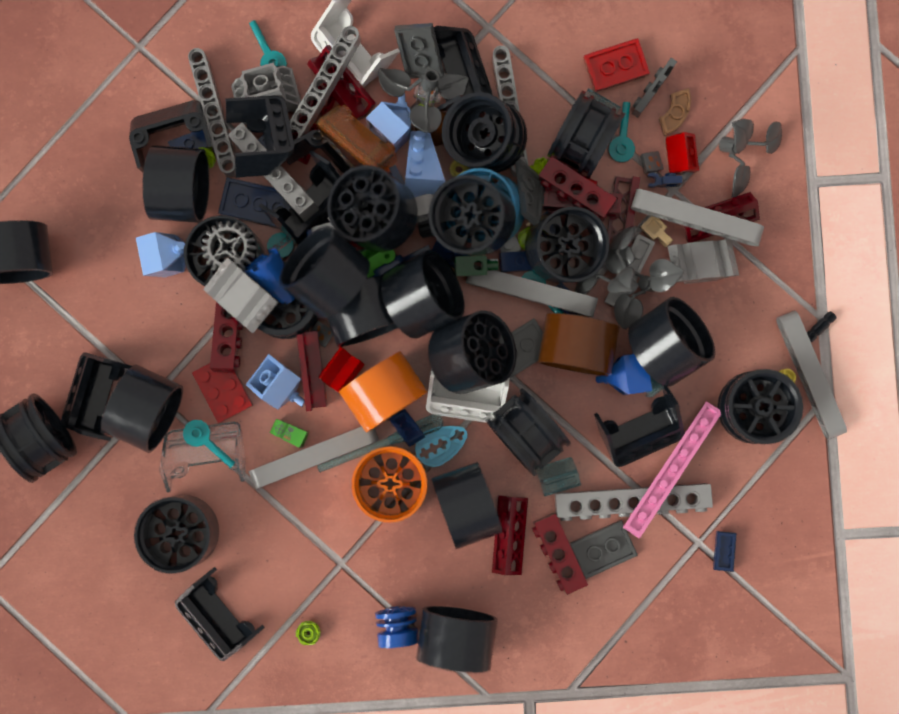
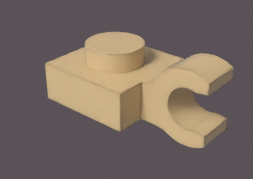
[640,216,673,248]

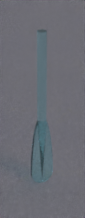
[317,415,443,472]

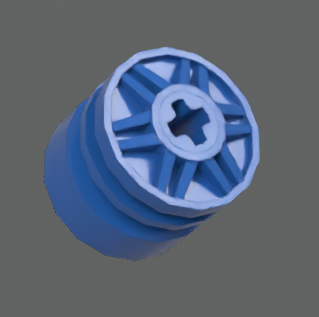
[375,606,419,648]

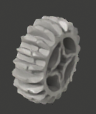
[201,221,256,271]

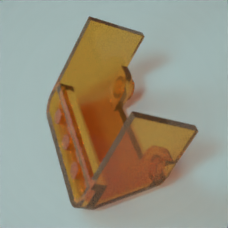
[316,104,398,172]

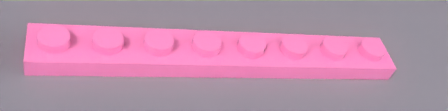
[623,401,721,539]

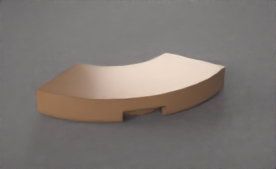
[658,88,691,137]

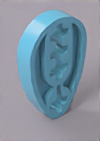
[415,426,468,467]

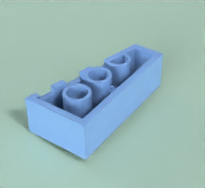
[405,130,445,197]

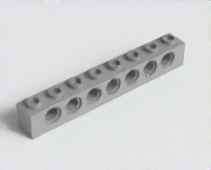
[554,483,713,521]

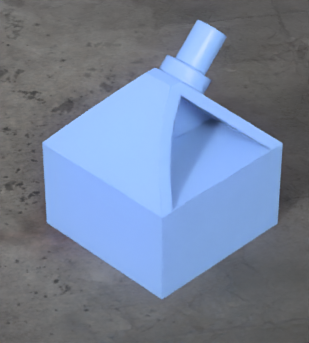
[366,93,411,154]
[136,232,186,277]
[246,354,305,410]

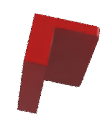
[666,132,699,174]
[318,347,365,394]

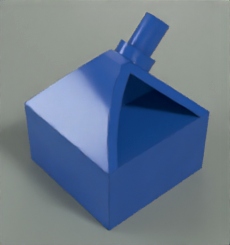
[596,354,652,395]

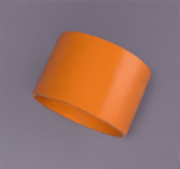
[339,351,428,433]
[352,446,428,523]

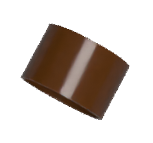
[538,313,620,376]

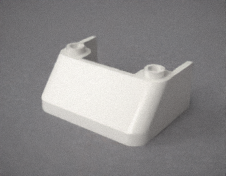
[311,0,400,91]
[426,369,510,423]

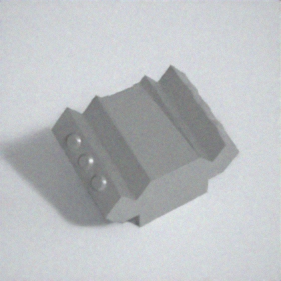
[231,62,301,125]
[668,239,739,284]
[203,258,277,333]

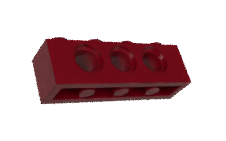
[539,157,617,222]
[210,302,244,373]
[532,512,588,595]

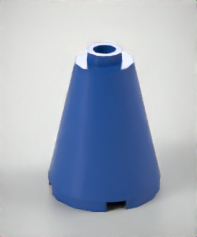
[244,247,295,304]

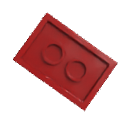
[583,38,650,93]
[192,355,253,423]

